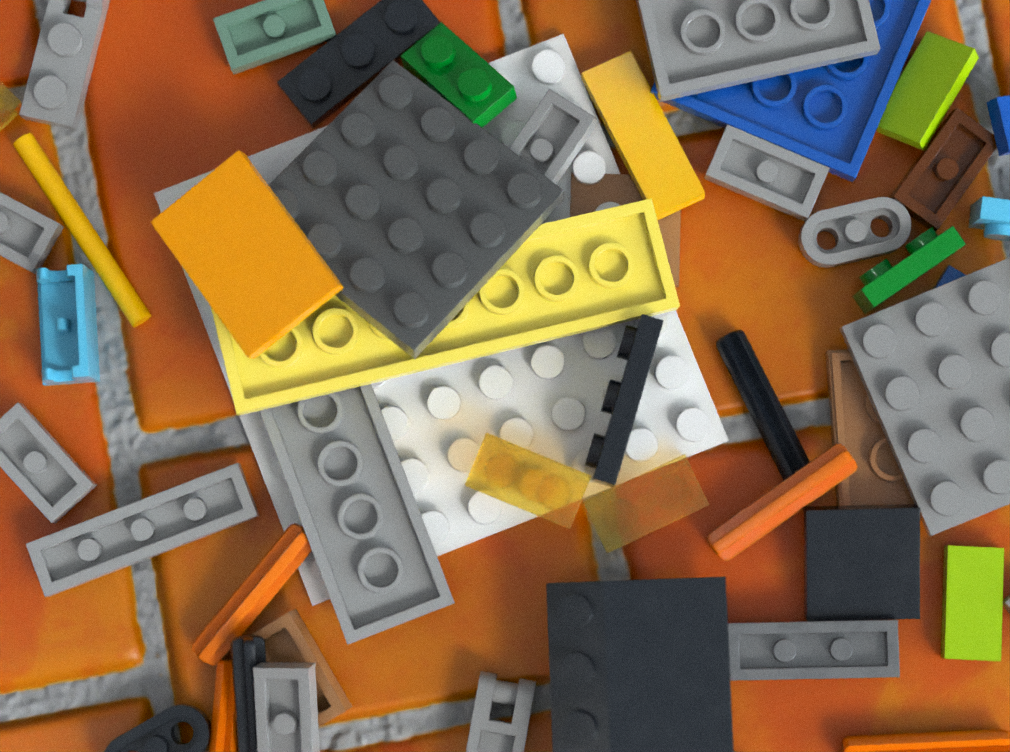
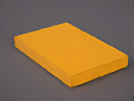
[150,150,344,359]

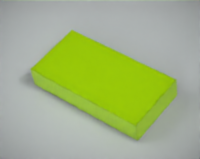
[876,31,979,151]
[941,545,1004,661]

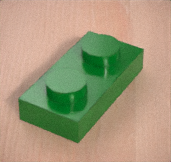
[400,22,517,128]
[852,226,966,314]

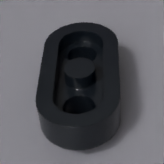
[104,704,211,752]

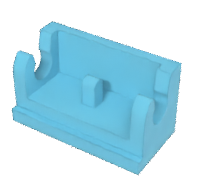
[36,264,100,386]

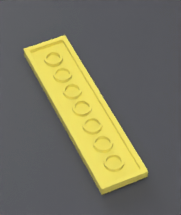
[211,198,680,416]

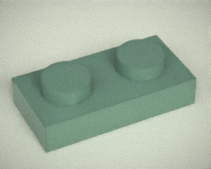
[213,0,336,74]

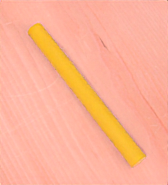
[13,133,151,327]

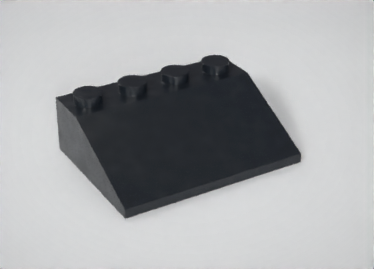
[546,577,734,752]

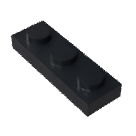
[277,0,441,129]
[585,314,664,488]

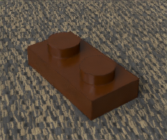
[889,108,997,231]

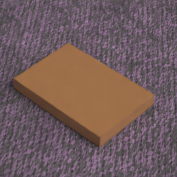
[825,349,914,506]

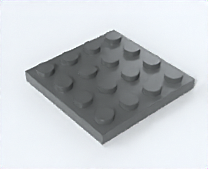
[269,60,564,359]

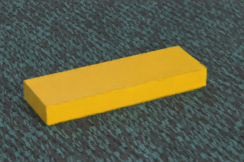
[581,51,705,220]

